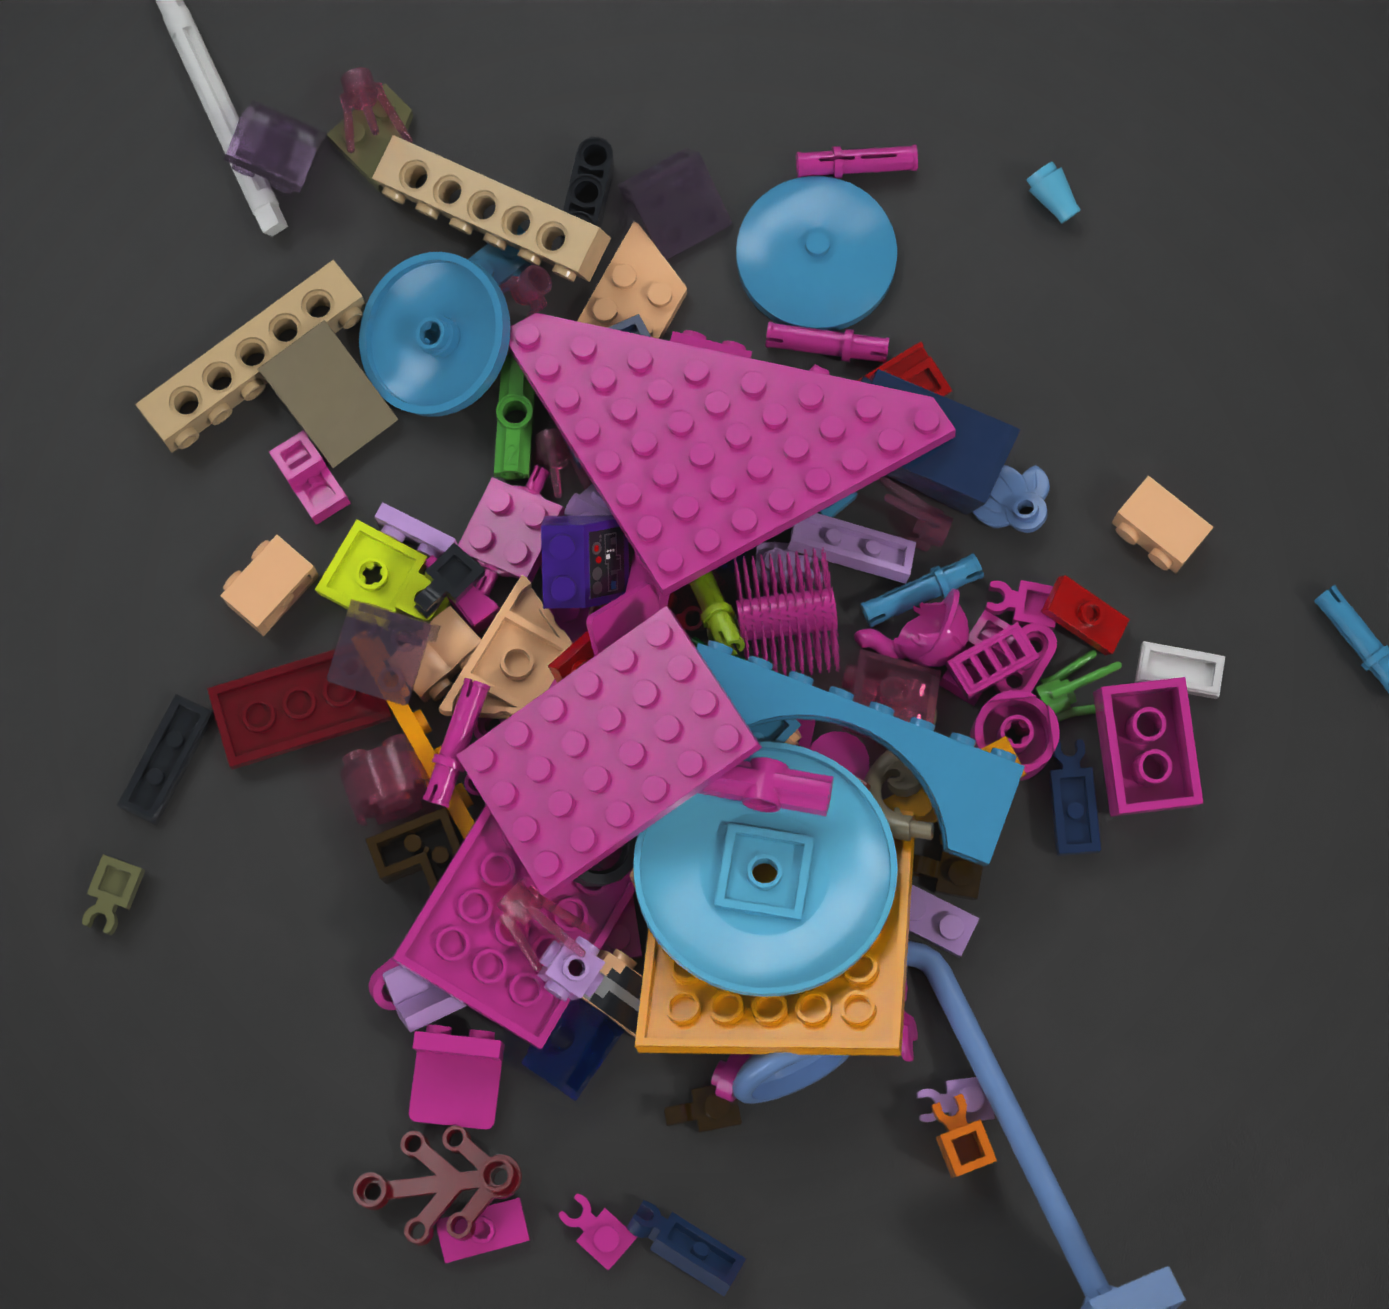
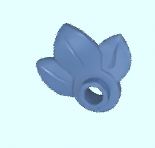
[972,465,1050,533]

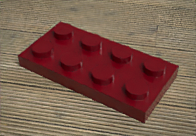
[207,643,393,770]

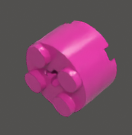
[970,690,1060,781]

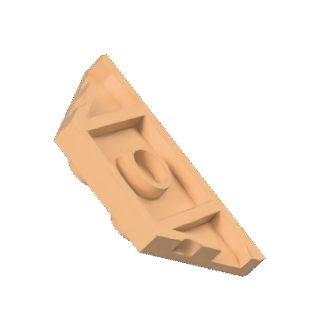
[577,222,687,339]
[439,575,573,719]

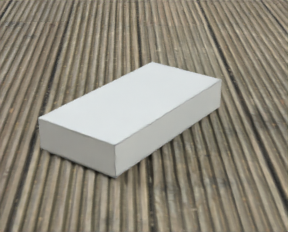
[1135,641,1225,699]

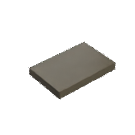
[258,320,399,468]

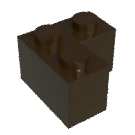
[365,807,461,892]

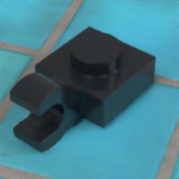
[414,543,485,619]

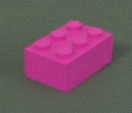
[1093,677,1204,817]

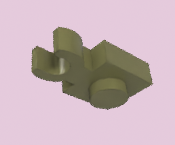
[82,854,145,935]

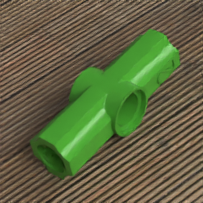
[494,353,535,481]

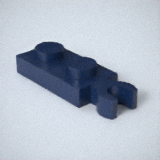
[1048,739,1101,856]
[627,1200,746,1296]

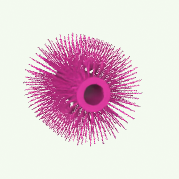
[734,547,840,676]

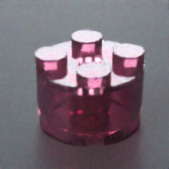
[340,734,430,826]

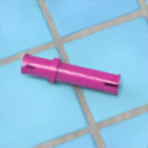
[796,145,918,179]
[765,322,890,364]
[422,678,490,808]

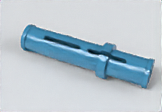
[860,553,984,628]
[1314,585,1389,693]

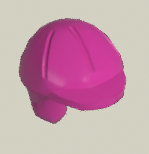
[854,588,969,667]

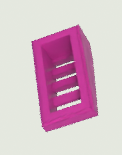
[425,555,500,634]
[945,622,1040,701]

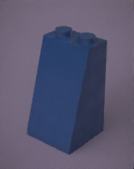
[860,369,1020,515]

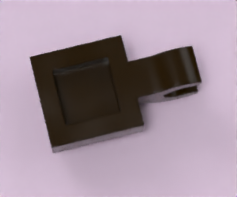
[912,850,983,901]
[664,1085,742,1133]

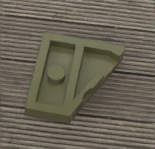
[326,83,413,192]

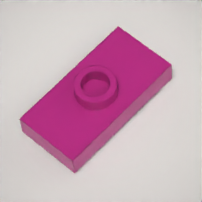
[436,1198,531,1263]

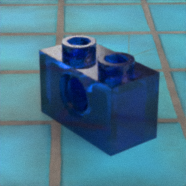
[521,999,625,1102]

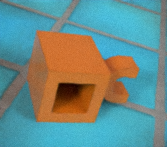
[931,1093,997,1178]

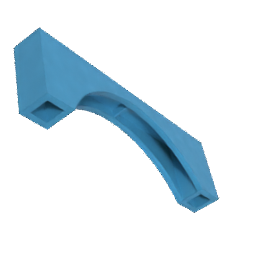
[696,640,1025,866]

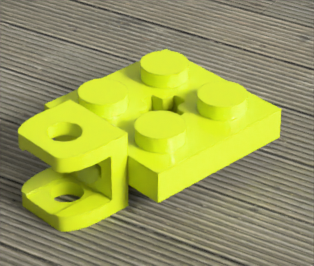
[315,519,450,631]

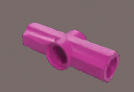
[698,757,833,816]

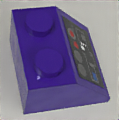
[541,515,629,609]

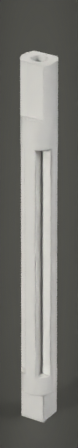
[155,0,288,237]

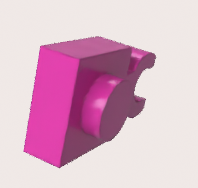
[985,580,1056,631]
[558,1194,638,1271]

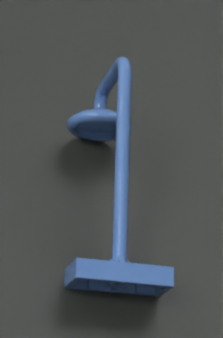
[732,940,1186,1309]

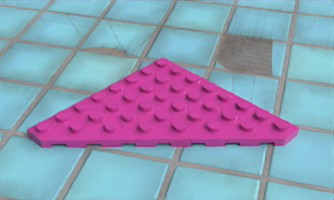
[508,313,956,597]

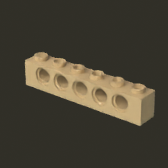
[372,135,611,282]
[135,260,366,453]

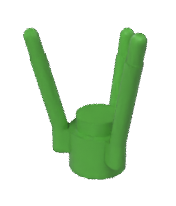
[1034,650,1122,722]

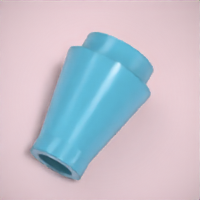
[1026,161,1081,224]

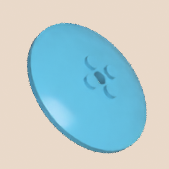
[633,741,897,997]

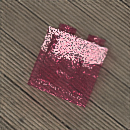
[841,649,941,738]

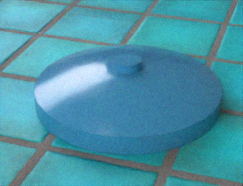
[736,176,897,331]
[359,252,511,417]

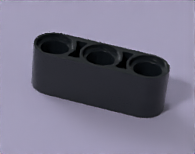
[560,137,614,246]

